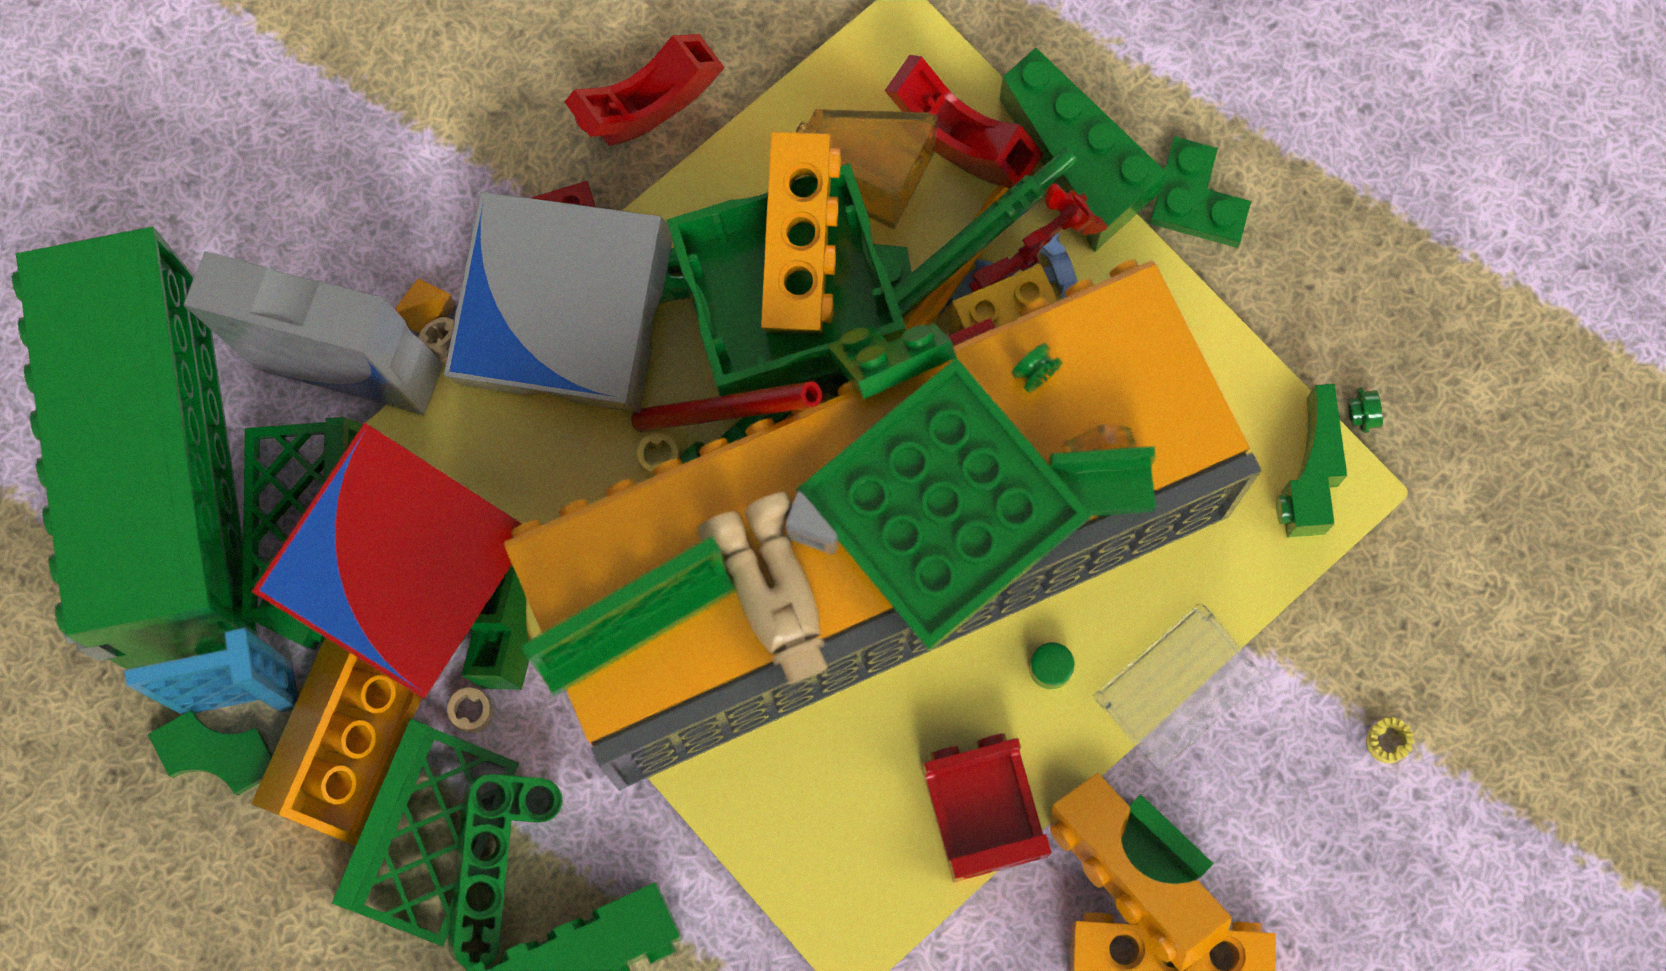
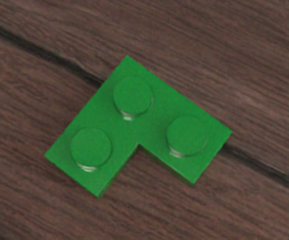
[1149,136,1251,248]
[828,323,956,399]

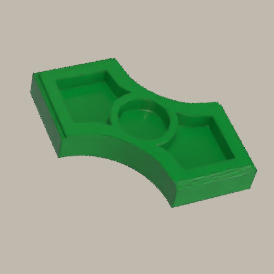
[148,710,273,795]

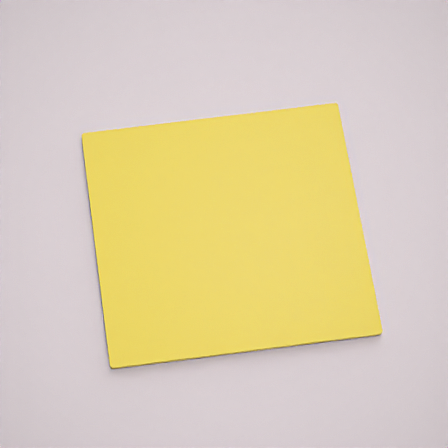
[365,0,1408,971]

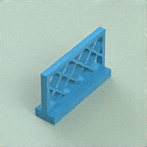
[124,628,298,715]

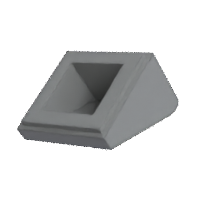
[785,491,838,555]

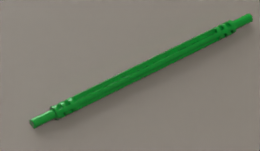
[717,148,1077,444]

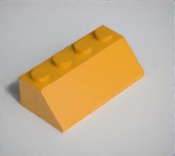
[251,637,422,846]

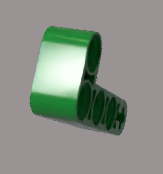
[448,774,563,968]

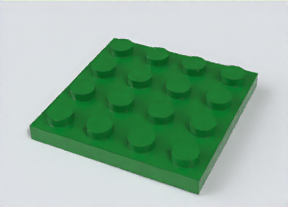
[796,357,1092,651]

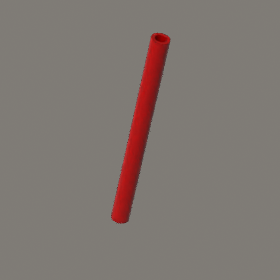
[631,382,822,432]

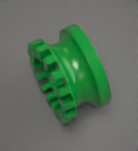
[1011,343,1063,393]

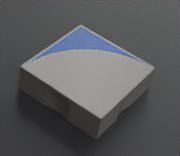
[444,192,673,413]
[184,251,443,415]

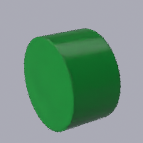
[1029,642,1075,689]

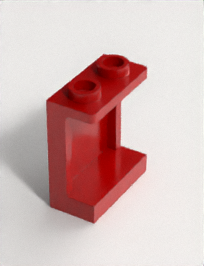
[922,733,1052,883]

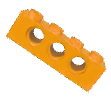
[761,132,841,335]
[1070,913,1276,971]

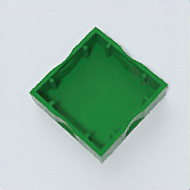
[667,163,906,396]

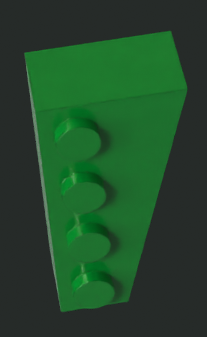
[999,47,1167,252]
[465,882,683,971]

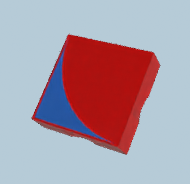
[252,422,522,699]

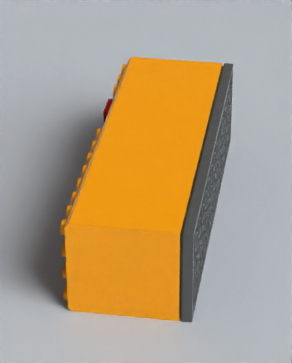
[503,259,1262,791]

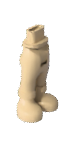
[697,492,828,684]

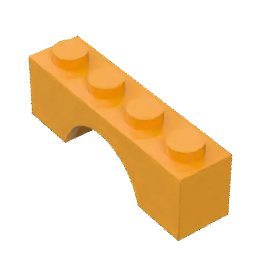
[1050,773,1232,971]

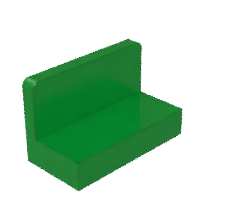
[1048,446,1156,516]
[1121,794,1214,884]

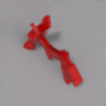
[968,184,1108,292]

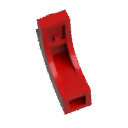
[564,34,725,146]
[884,55,1043,188]

